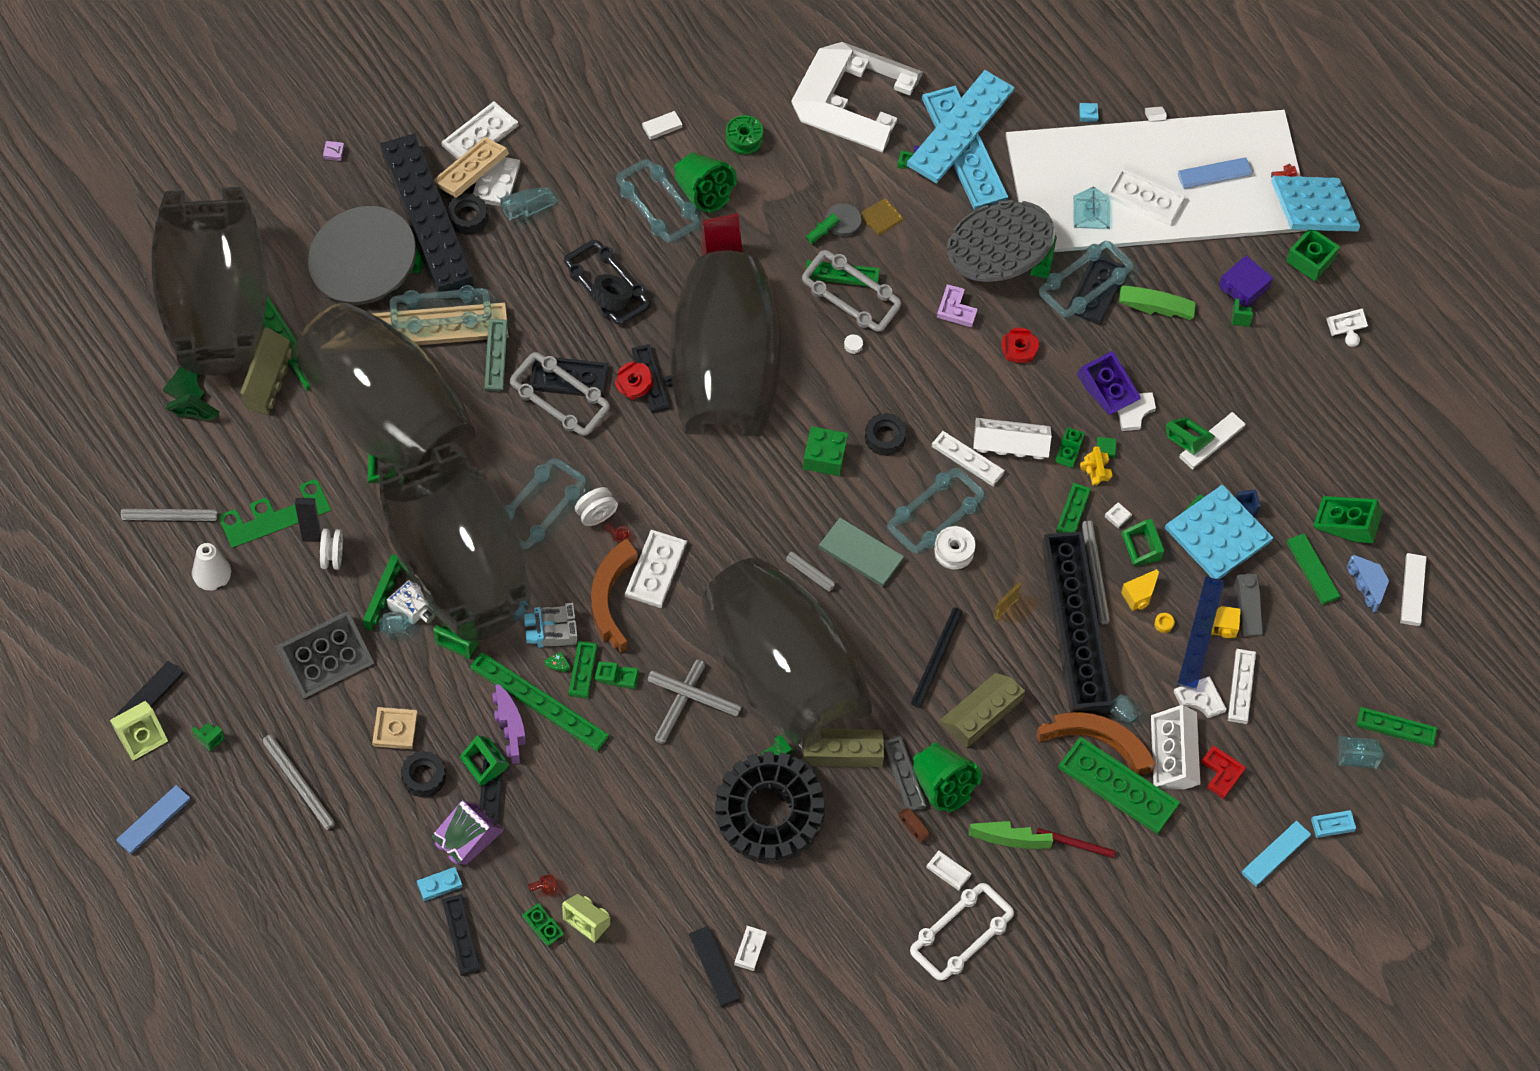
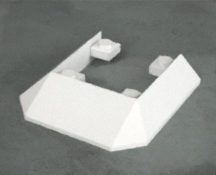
[791,42,923,153]

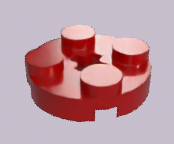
[1001,328,1039,363]
[615,362,654,400]

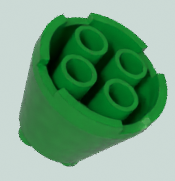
[674,152,737,213]
[913,742,982,813]

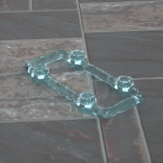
[616,159,700,242]
[1039,241,1134,317]
[390,285,492,333]
[494,458,586,549]
[887,468,984,553]

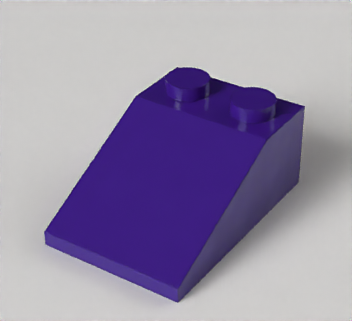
[1077,351,1141,415]

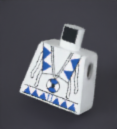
[387,576,435,624]

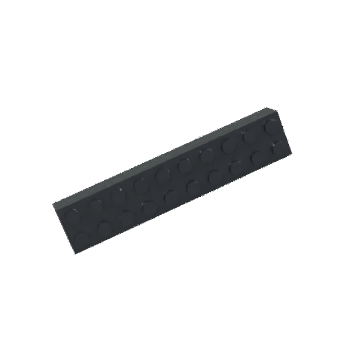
[380,133,474,299]
[1042,531,1113,716]

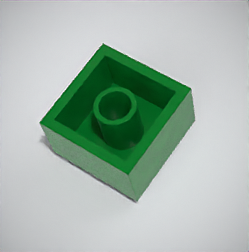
[1286,230,1340,281]
[803,426,848,476]

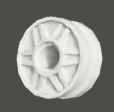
[575,487,618,526]
[934,526,975,570]
[320,528,343,570]

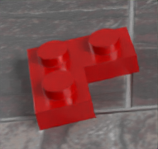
[1201,745,1246,799]

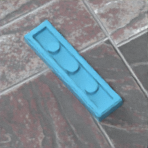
[1242,820,1311,887]

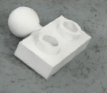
[1327,309,1368,347]

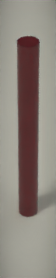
[1036,828,1116,858]

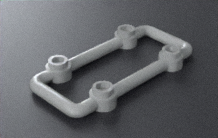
[802,250,901,332]
[510,352,610,436]

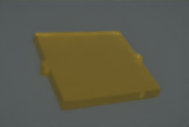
[860,198,903,235]
[994,582,1021,620]

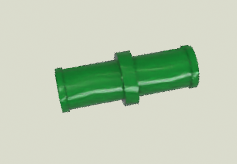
[805,213,840,245]

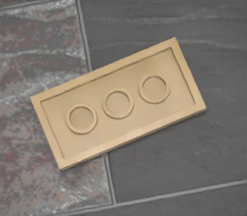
[434,137,509,198]

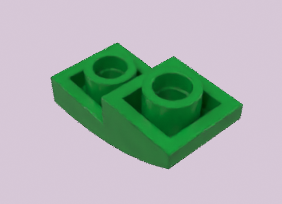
[1055,427,1085,468]
[522,903,564,946]

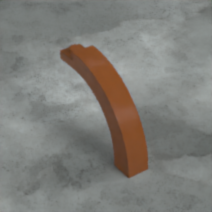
[591,539,638,653]
[1036,712,1155,776]

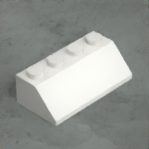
[973,418,1052,459]
[1151,705,1200,790]

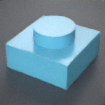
[1079,103,1098,122]

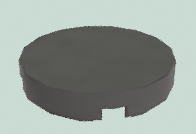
[825,203,861,237]

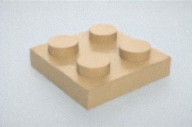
[372,707,418,750]

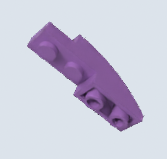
[492,684,526,764]

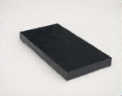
[1066,253,1128,326]
[529,356,608,398]

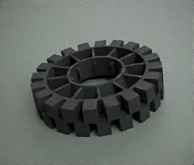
[715,751,825,864]

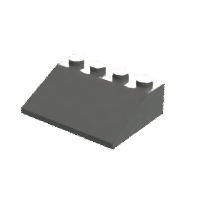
[275,611,374,699]

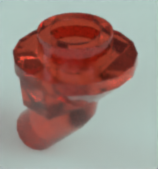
[1271,163,1297,178]
[604,522,630,543]
[527,875,557,895]

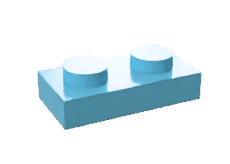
[1311,810,1356,838]
[417,867,462,901]

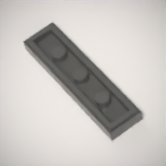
[884,736,927,812]

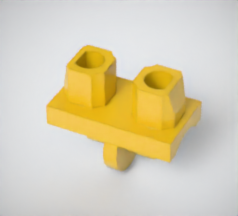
[1080,447,1112,486]

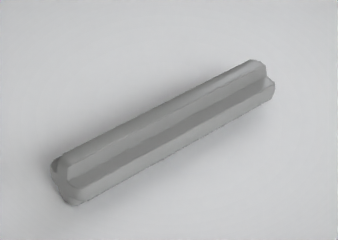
[786,552,835,591]

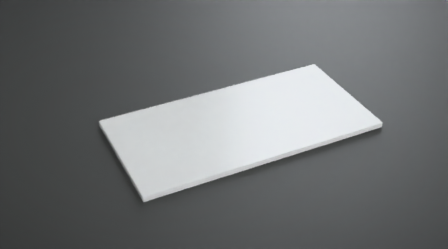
[1006,110,1307,252]

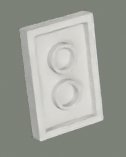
[473,157,520,208]

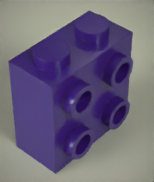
[1219,256,1273,307]

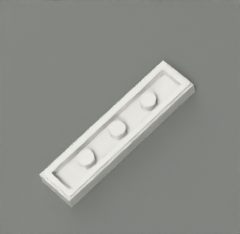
[1179,412,1245,470]
[932,431,1005,487]
[1400,553,1426,626]
[1227,649,1256,724]

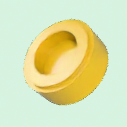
[1154,613,1175,633]

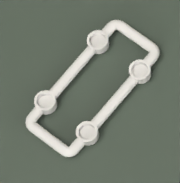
[910,883,1014,981]

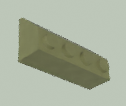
[240,327,294,415]
[939,673,1025,748]
[803,728,884,767]

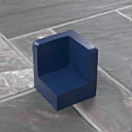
[1236,490,1260,517]

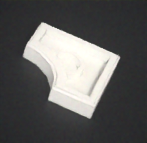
[1118,392,1156,431]
[1174,676,1226,718]

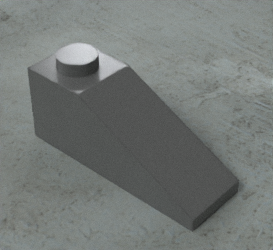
[1234,574,1263,637]

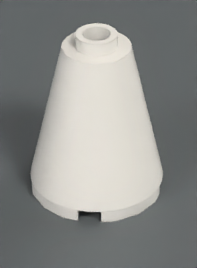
[192,543,231,591]

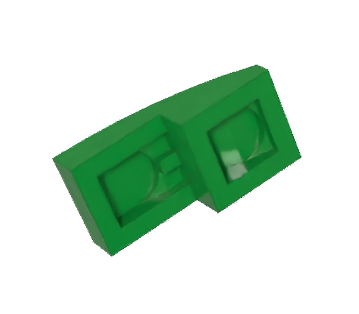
[595,662,640,689]

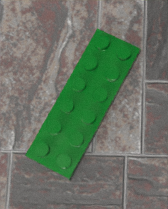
[1058,736,1180,835]

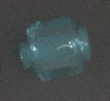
[379,611,410,638]
[1111,694,1139,724]

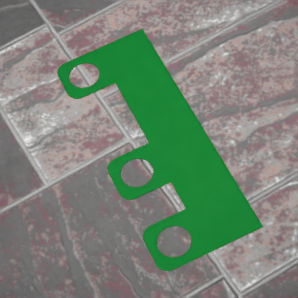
[219,479,331,548]

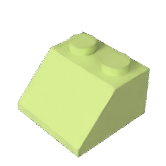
[110,701,168,761]
[562,894,610,943]

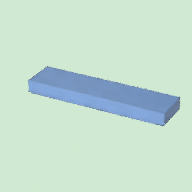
[1178,157,1252,189]
[116,785,191,855]

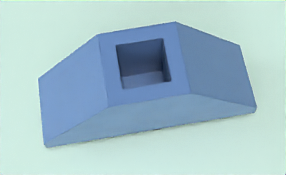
[1347,555,1389,613]

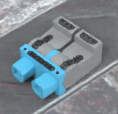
[524,603,577,648]

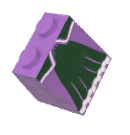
[431,800,505,865]

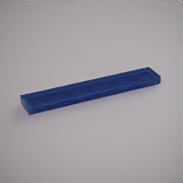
[1177,576,1224,690]

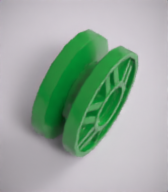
[725,115,763,155]

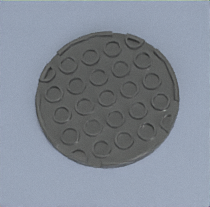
[947,200,1055,282]
[308,206,417,305]

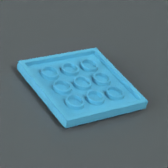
[1271,176,1360,232]
[1165,485,1273,582]

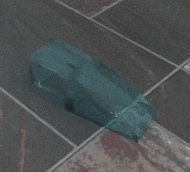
[500,187,558,220]

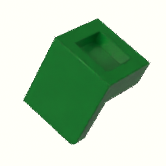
[1231,298,1253,327]
[192,723,225,752]
[761,735,792,757]

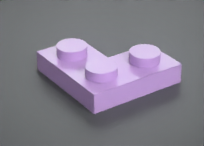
[937,284,977,327]

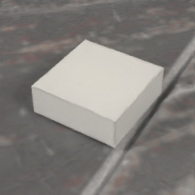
[1145,107,1166,121]
[1105,503,1132,529]

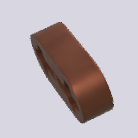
[898,808,930,843]

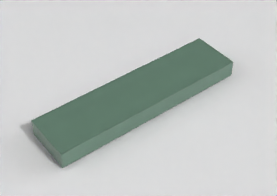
[484,319,508,392]

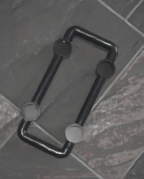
[564,240,651,325]

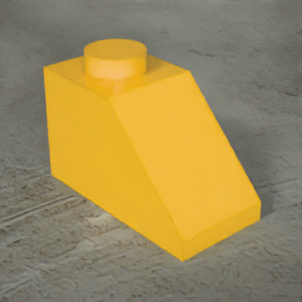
[1121,569,1159,611]

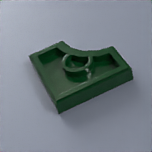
[163,362,205,400]
[166,394,220,422]

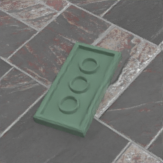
[819,518,904,587]

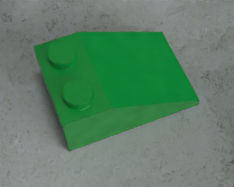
[1313,496,1383,543]

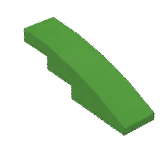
[1119,286,1195,320]
[968,821,1053,849]

